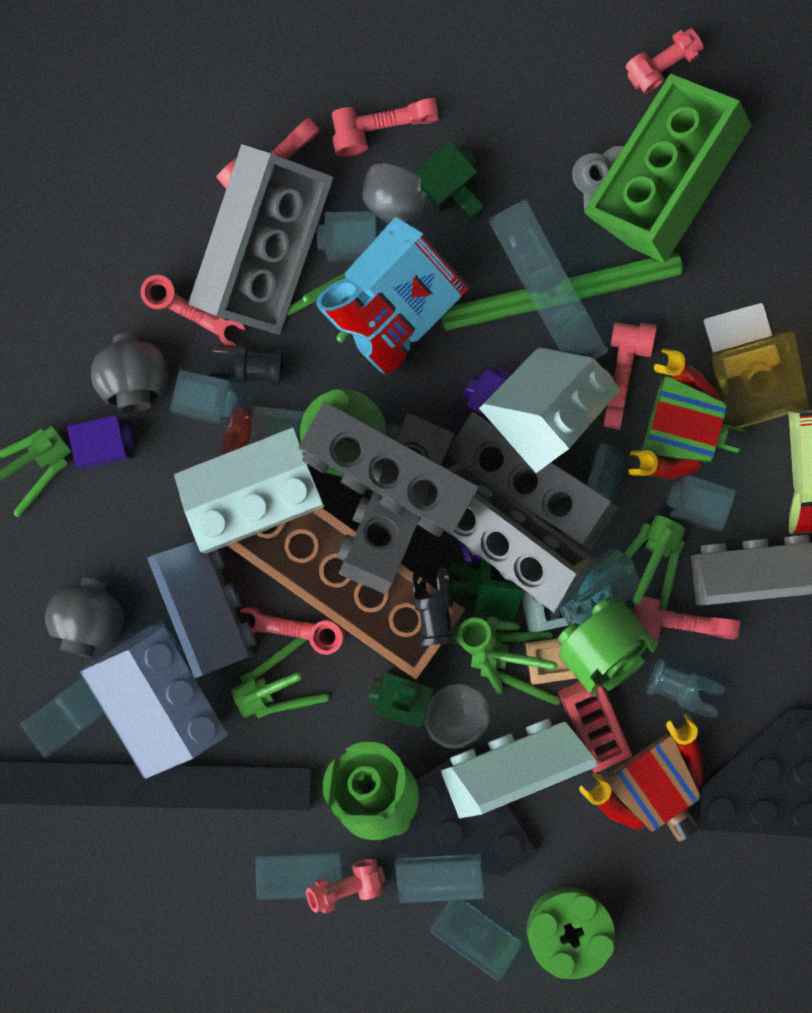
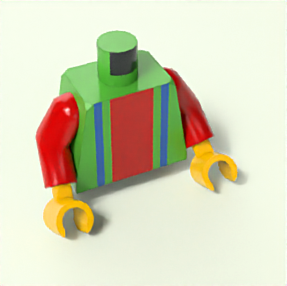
[628,348,745,480]

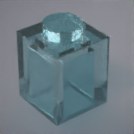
[317,211,376,261]
[170,370,237,425]
[667,475,736,532]

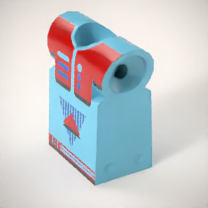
[316,217,470,374]

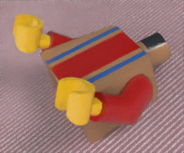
[579,713,703,841]

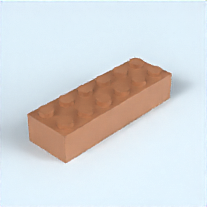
[227,508,465,679]

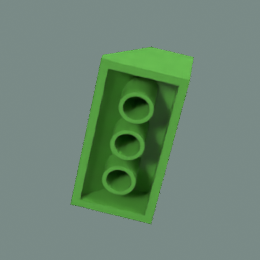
[584,74,752,264]

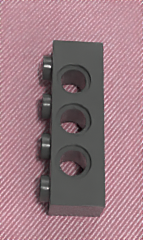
[298,401,478,537]
[446,412,619,550]
[336,413,454,594]
[425,460,596,613]

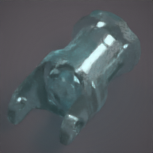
[645,659,725,718]

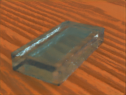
[255,853,341,900]
[395,854,485,903]

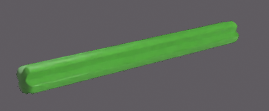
[441,252,683,331]

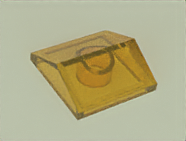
[712,330,809,428]

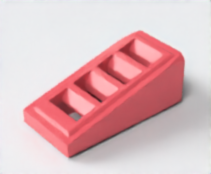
[558,682,632,773]

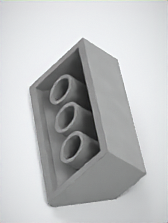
[188,144,333,335]
[691,535,812,605]

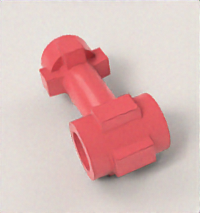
[626,28,704,94]
[306,858,385,913]

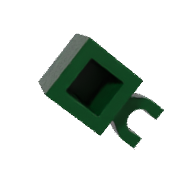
[412,141,484,222]
[448,558,524,621]
[367,672,434,729]

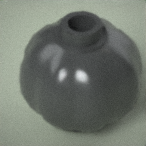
[91,333,169,413]
[45,578,125,658]

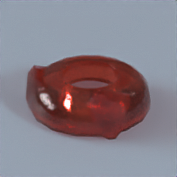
[219,408,253,455]

